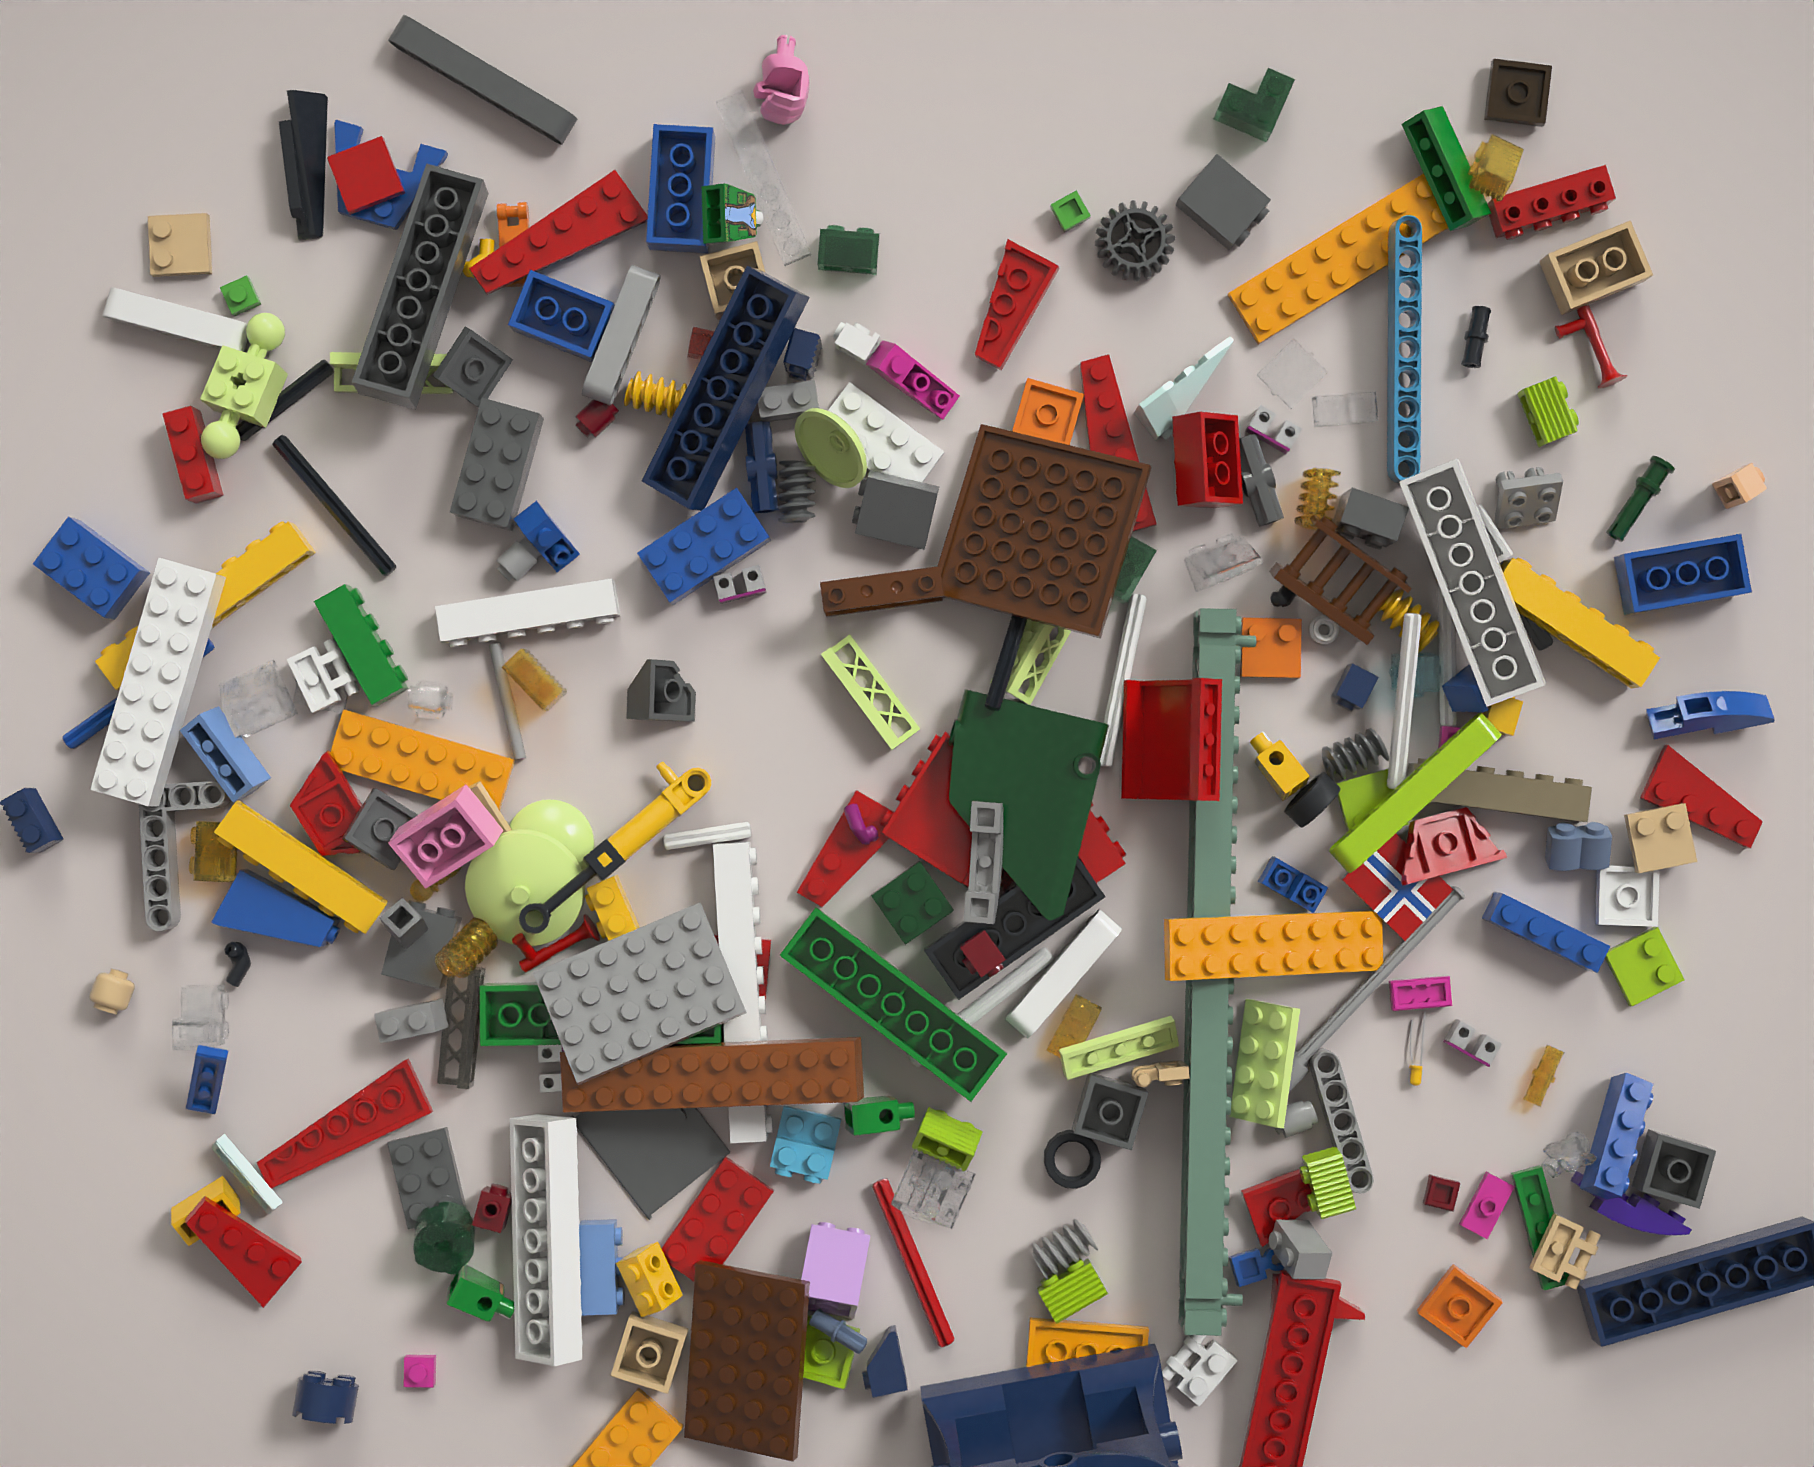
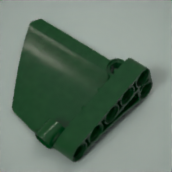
[949,689,1109,920]

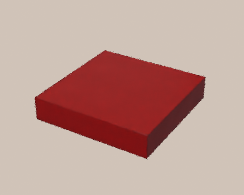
[327,136,405,215]

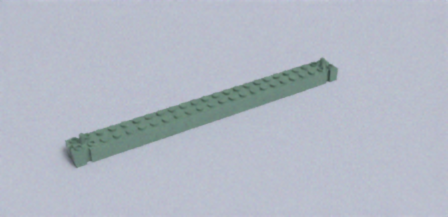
[1178,608,1256,1336]

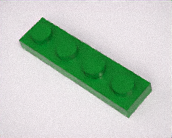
[1511,1165,1569,1290]

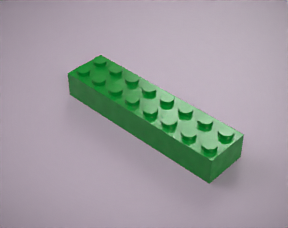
[780,908,1007,1102]
[480,982,723,1046]

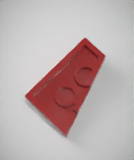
[1241,1169,1311,1247]

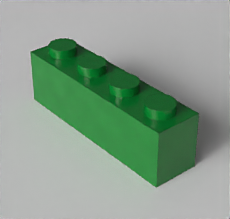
[1401,106,1491,231]
[314,584,409,706]

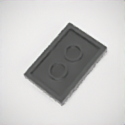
[387,1127,468,1229]

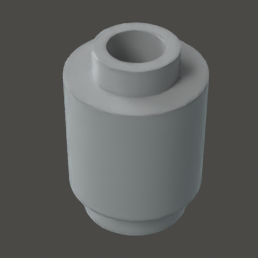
[497,538,541,581]
[1274,1100,1318,1138]

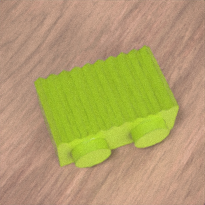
[1517,376,1579,447]
[912,1107,983,1171]
[1299,1147,1356,1219]
[1037,1258,1108,1324]

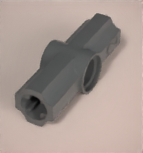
[1239,434,1284,527]

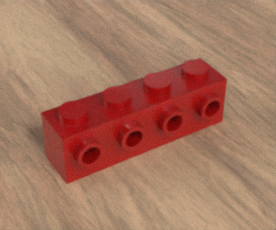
[1487,165,1616,240]

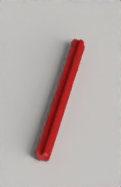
[872,1178,955,1347]

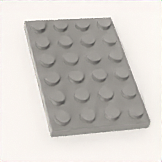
[533,903,747,1085]

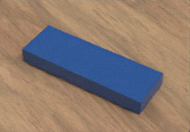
[186,1045,229,1114]

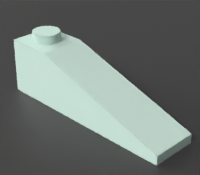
[1134,337,1234,441]

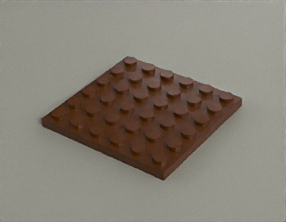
[938,424,1152,639]

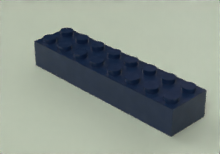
[642,266,810,511]
[1577,1216,1814,1347]

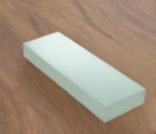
[212,1134,282,1214]

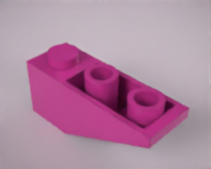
[866,340,960,420]

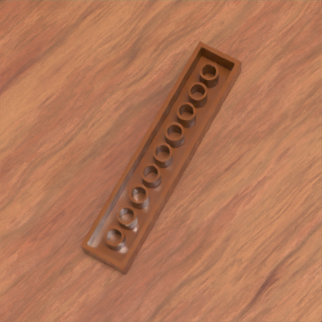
[560,1037,864,1112]

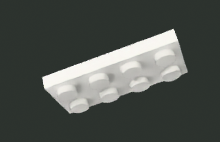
[828,382,944,483]

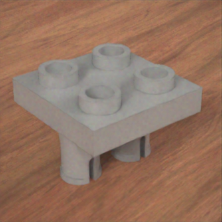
[1494,467,1563,529]

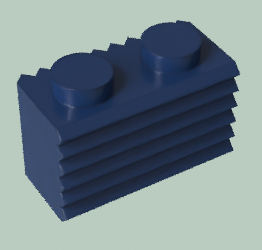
[783,328,823,381]
[0,788,64,853]

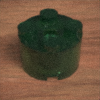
[413,1202,476,1275]

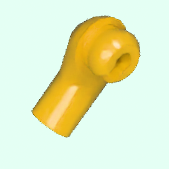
[463,239,495,278]

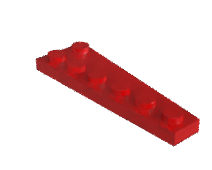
[469,170,648,295]
[1080,354,1157,532]
[257,1058,433,1188]

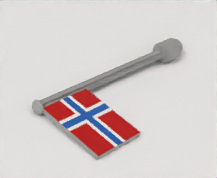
[1289,834,1465,1092]

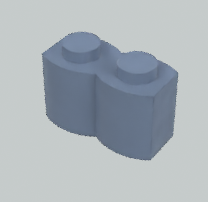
[1545,822,1612,871]

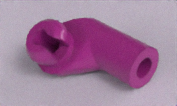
[844,804,878,845]

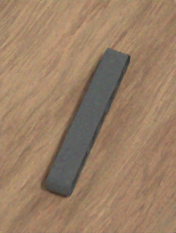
[388,15,578,145]

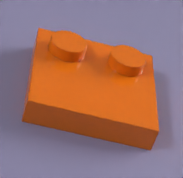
[1012,378,1084,445]
[1240,617,1302,678]
[1417,1264,1503,1348]

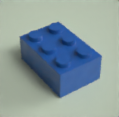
[508,270,615,362]
[33,516,150,620]

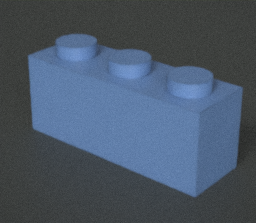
[180,706,271,803]
[579,1219,625,1316]

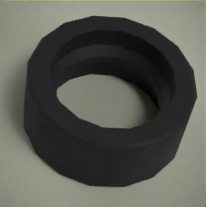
[1284,772,1341,828]
[1044,1130,1101,1189]

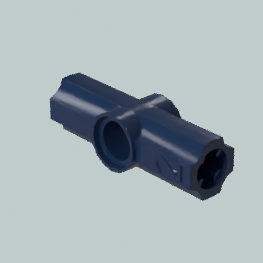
[745,421,778,513]

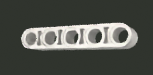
[103,287,248,352]
[1005,909,1122,1039]

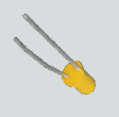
[1409,1011,1426,1086]

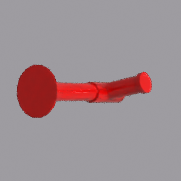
[1555,305,1627,389]
[512,914,600,973]

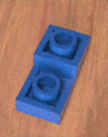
[1258,856,1328,913]

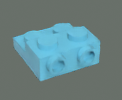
[770,1105,842,1184]

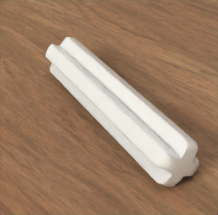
[663,822,751,850]

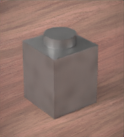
[380,897,428,949]

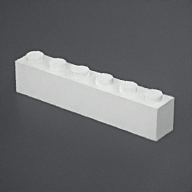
[435,578,620,647]

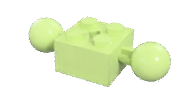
[200,313,288,459]

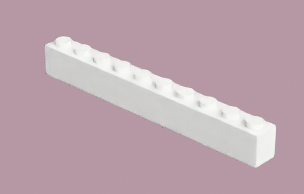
[713,842,773,1143]

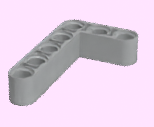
[139,781,231,931]

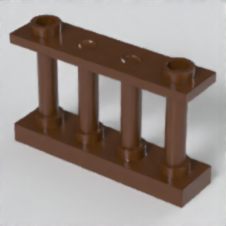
[1269,515,1412,645]
[820,566,944,617]

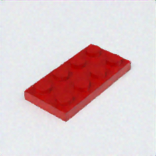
[661,1156,774,1282]

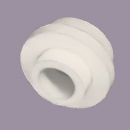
[1309,615,1339,644]

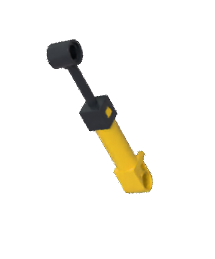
[519,762,711,935]

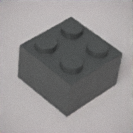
[1333,487,1409,550]
[1072,1073,1149,1150]
[1632,1129,1716,1209]

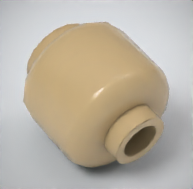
[89,968,135,1015]

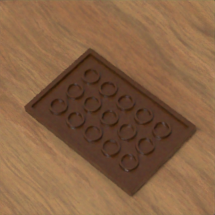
[684,1260,810,1462]

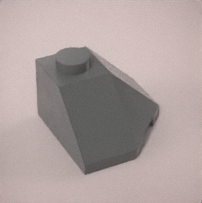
[626,659,696,722]

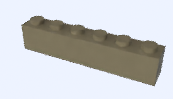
[1407,758,1592,822]

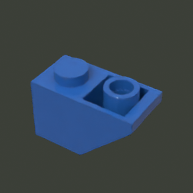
[514,500,580,572]

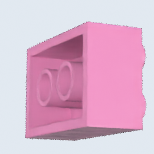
[388,784,503,889]

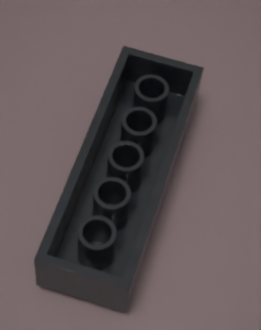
[924,858,1106,1000]

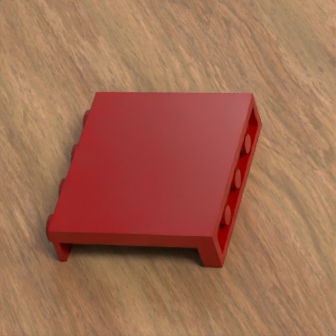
[1121,678,1222,801]
[879,731,972,889]

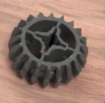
[1095,200,1175,281]

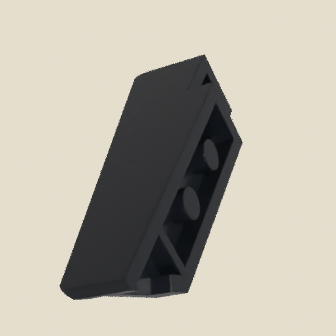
[279,90,328,240]

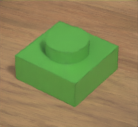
[1050,190,1091,232]
[220,275,261,316]

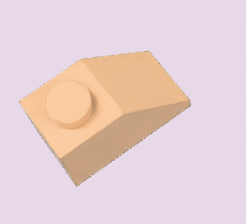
[1712,463,1767,509]

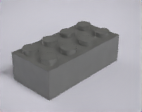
[450,398,544,531]

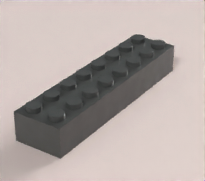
[352,164,489,410]

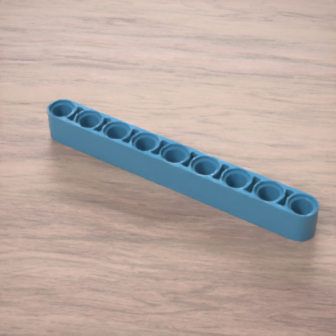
[1387,215,1422,483]

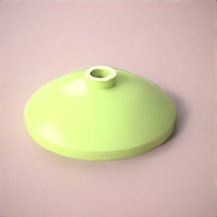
[795,408,867,488]
[509,800,594,871]

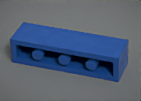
[1482,892,1610,973]

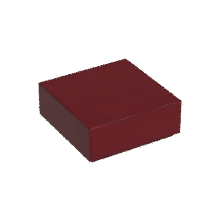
[1423,1174,1460,1212]

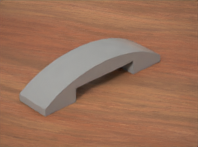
[964,801,1003,924]

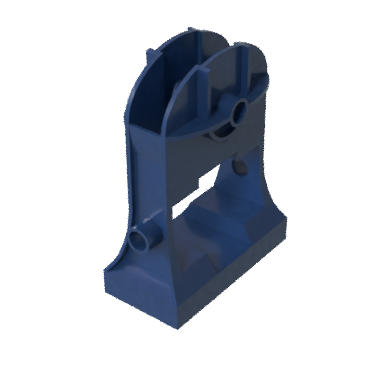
[920,1344,1183,1467]

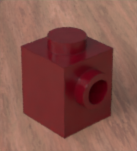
[960,929,1006,978]
[472,1184,512,1233]

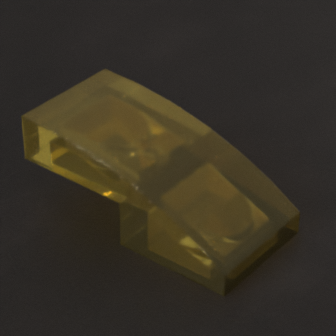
[1046,994,1102,1058]

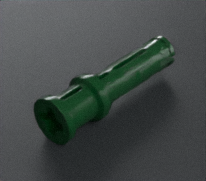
[1606,456,1675,542]

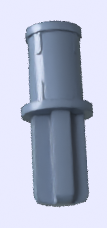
[809,1308,867,1354]

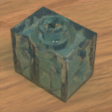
[1389,652,1441,698]

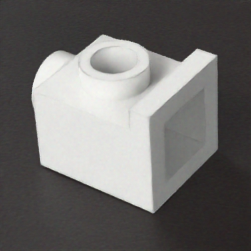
[833,322,881,366]

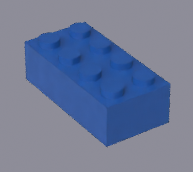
[646,124,716,253]
[637,488,771,605]
[1614,534,1752,615]

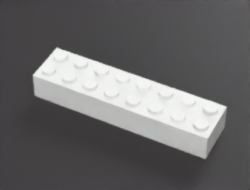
[1399,459,1546,707]
[90,558,226,806]
[510,1114,583,1366]

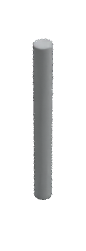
[489,642,526,760]

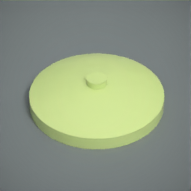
[465,830,585,946]

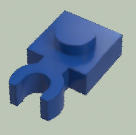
[1229,1248,1285,1287]

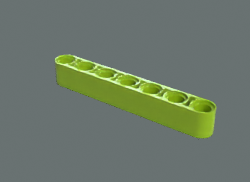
[1329,712,1502,873]

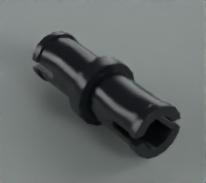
[1461,306,1491,368]

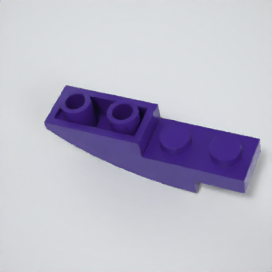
[1570,1171,1692,1235]

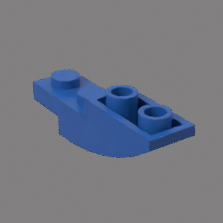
[1646,691,1775,740]

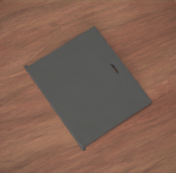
[571,1108,730,1220]

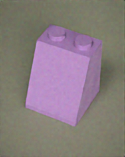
[801,1222,871,1319]

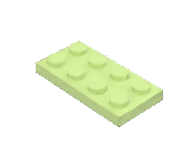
[1229,999,1300,1128]

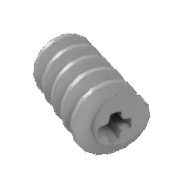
[1032,1219,1098,1280]

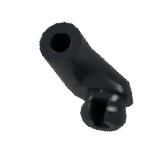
[1270,585,1297,607]
[225,942,251,987]

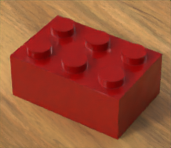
[1172,412,1243,508]

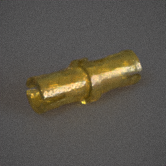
[1523,1045,1565,1107]

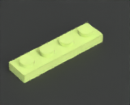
[1059,1016,1179,1080]

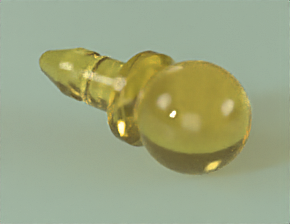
[410,866,462,902]

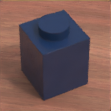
[1331,663,1379,712]

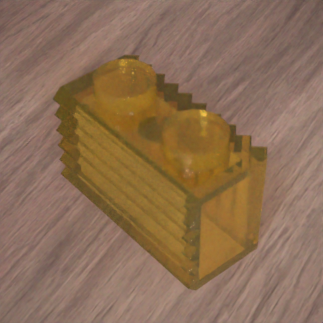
[1468,134,1524,202]
[502,649,567,711]
[189,821,238,882]

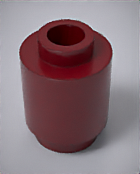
[575,399,619,438]

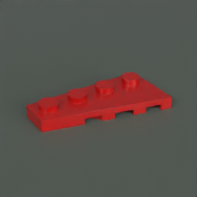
[975,239,1059,371]
[1640,745,1763,848]
[797,790,893,907]
[185,1196,302,1308]

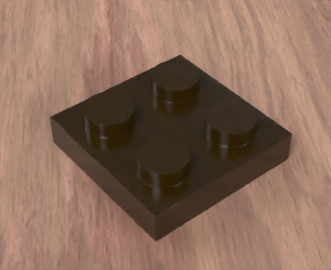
[1484,59,1552,127]

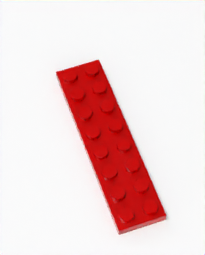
[1239,1270,1342,1467]

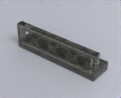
[437,964,486,1089]

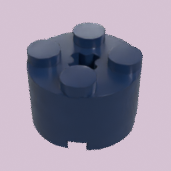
[292,1371,359,1424]

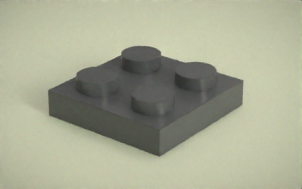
[433,326,513,407]
[342,788,418,870]

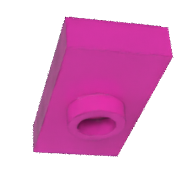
[1389,976,1452,1011]
[1459,1171,1515,1240]

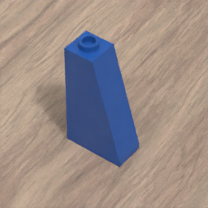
[212,869,341,947]

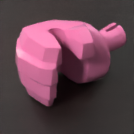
[753,35,810,125]

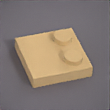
[148,213,212,277]
[1624,803,1697,873]

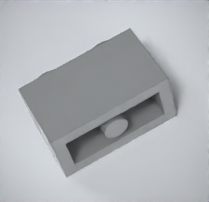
[758,380,819,422]
[374,998,448,1043]
[1269,1220,1332,1279]

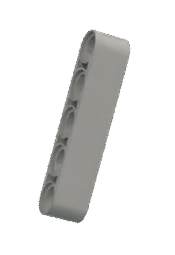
[582,265,661,405]
[1309,1048,1374,1194]

